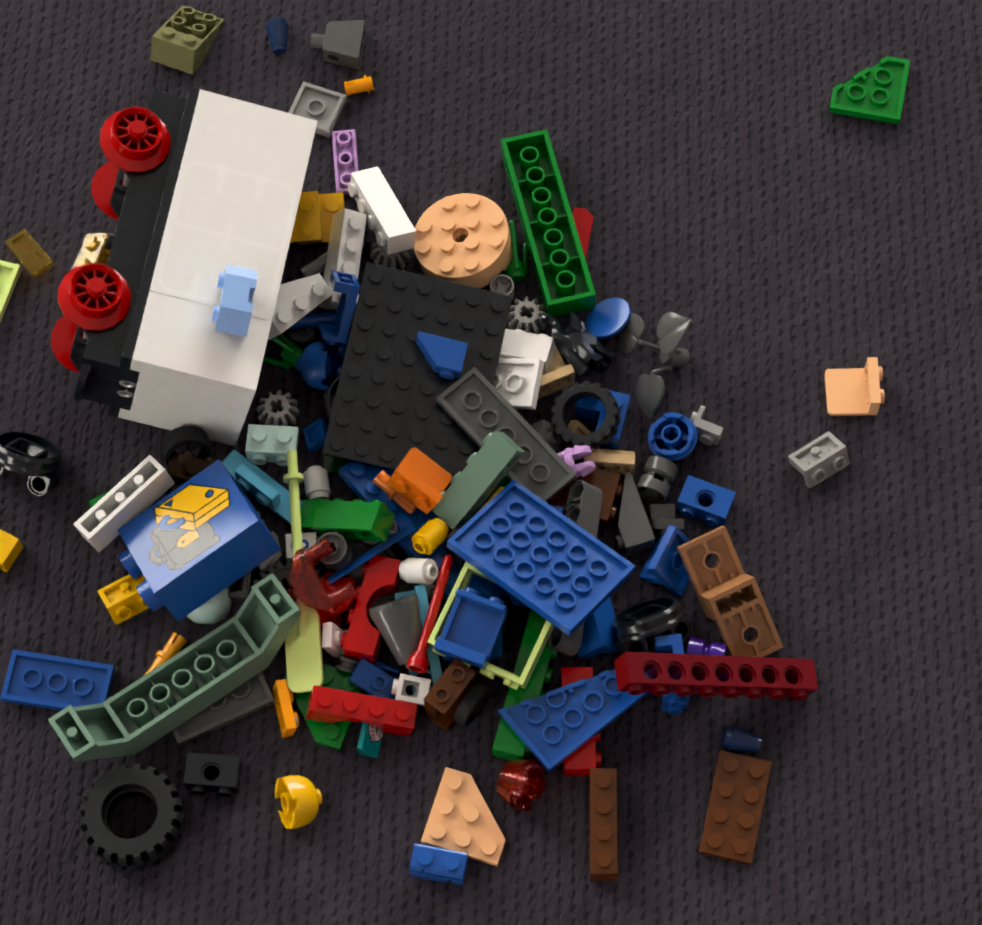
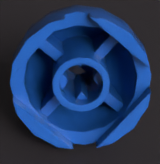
[297,341,339,390]

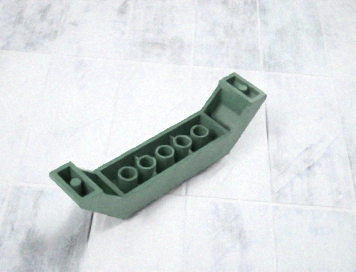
[48,573,301,762]

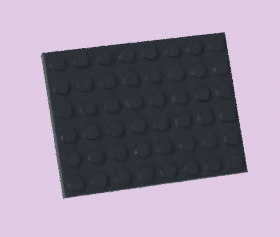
[322,262,513,484]

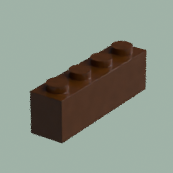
[589,768,618,881]

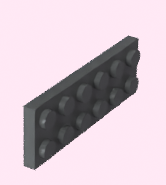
[436,366,576,503]

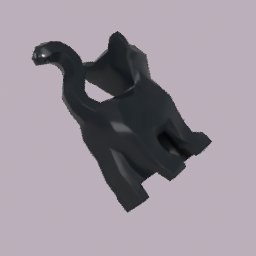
[539,311,617,377]

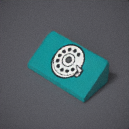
[357,723,383,758]

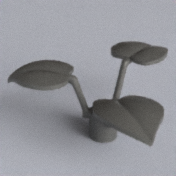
[617,312,693,418]

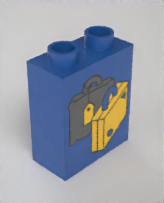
[118,459,281,621]

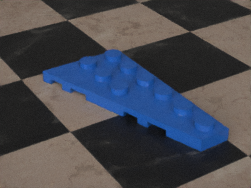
[498,669,671,772]

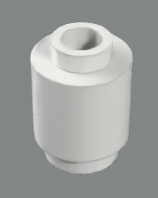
[303,465,331,500]
[399,558,438,585]

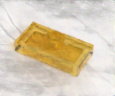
[5,228,54,279]

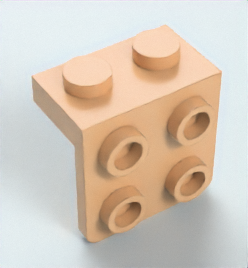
[824,357,885,416]

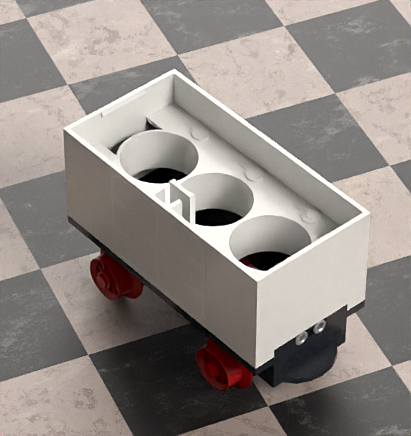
[51,87,318,446]

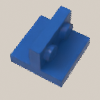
[639,525,690,597]

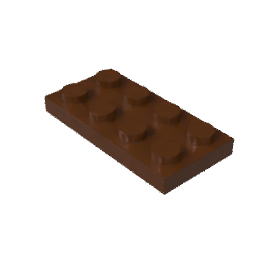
[699,750,772,865]

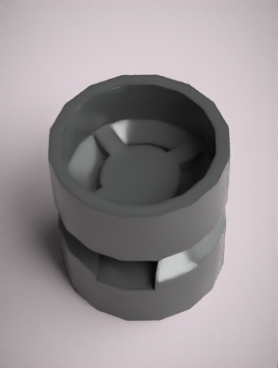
[636,456,678,503]
[314,532,355,572]

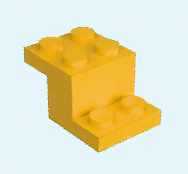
[290,191,345,245]

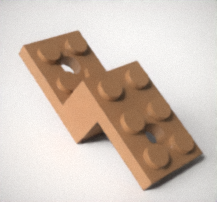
[677,525,783,657]

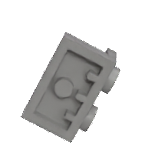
[788,431,850,488]

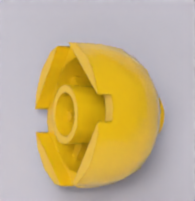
[275,775,322,829]

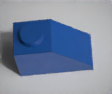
[416,331,468,379]

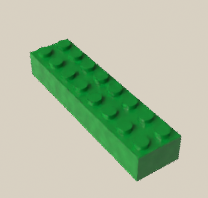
[501,129,596,317]

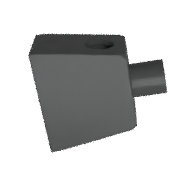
[311,20,366,69]

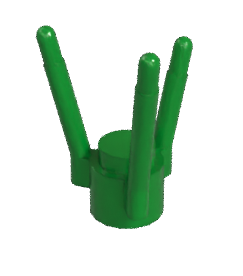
[501,220,528,282]
[263,333,303,371]

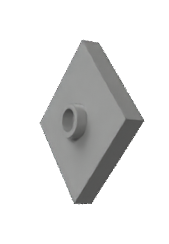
[288,81,347,138]

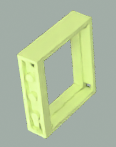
[427,561,554,690]

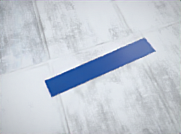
[327,524,416,584]

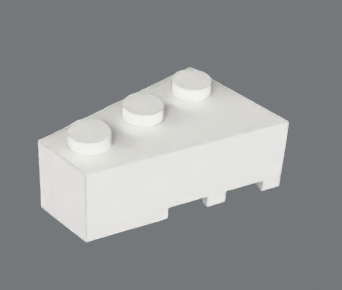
[268,273,334,340]

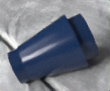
[266,18,289,54]
[721,724,762,752]

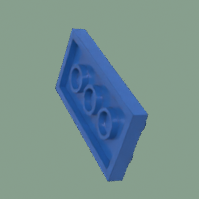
[0,649,115,711]

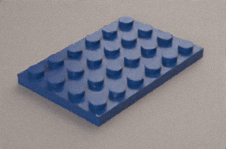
[446,479,635,636]

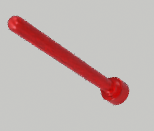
[406,554,454,673]

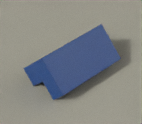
[578,597,617,659]

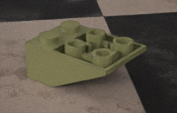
[150,6,224,75]

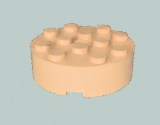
[413,193,512,289]

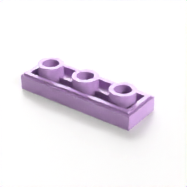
[332,129,359,195]

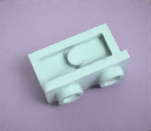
[245,424,299,466]

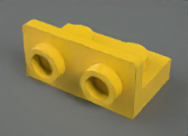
[98,574,149,625]

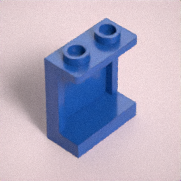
[318,270,360,345]
[434,587,509,670]
[653,634,690,715]

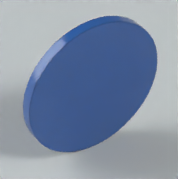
[586,298,631,339]

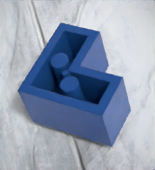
[576,390,631,450]

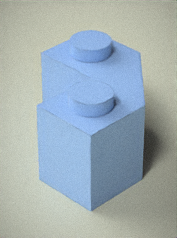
[211,264,257,337]

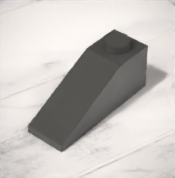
[614,472,655,556]

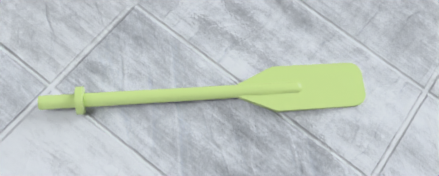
[283,450,324,693]

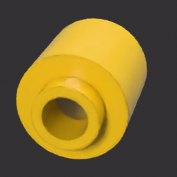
[412,518,449,555]

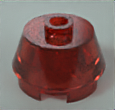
[496,759,546,811]

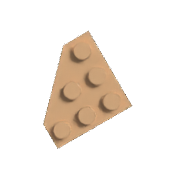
[421,767,506,867]

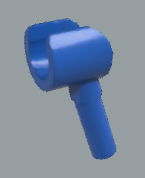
[373,657,400,675]

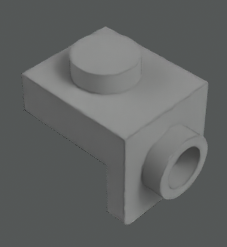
[690,405,724,446]

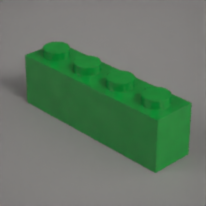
[300,498,395,542]

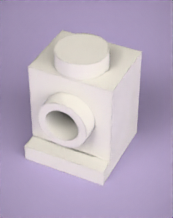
[391,673,431,707]

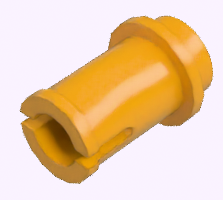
[344,75,374,97]

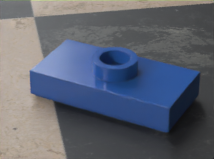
[348,658,396,700]

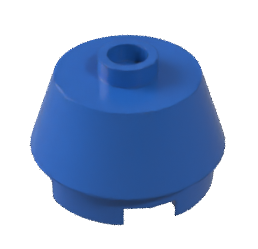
[648,412,698,461]

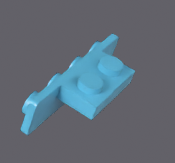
[222,450,302,525]

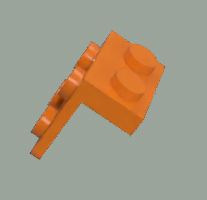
[386,447,452,514]

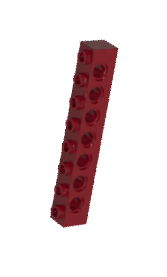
[614,652,818,701]

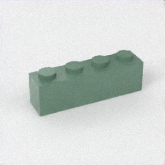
[432,431,525,530]

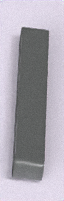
[546,480,603,656]

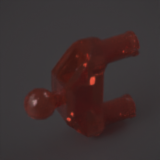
[286,537,359,614]

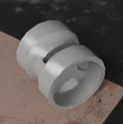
[490,274,514,302]

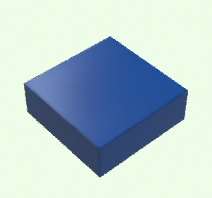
[302,418,328,453]

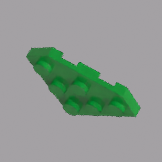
[829,56,910,125]
[284,664,363,751]

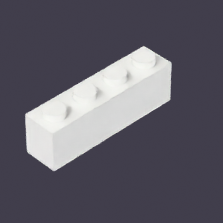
[348,167,416,255]
[319,208,367,311]
[499,329,556,374]
[73,455,175,552]

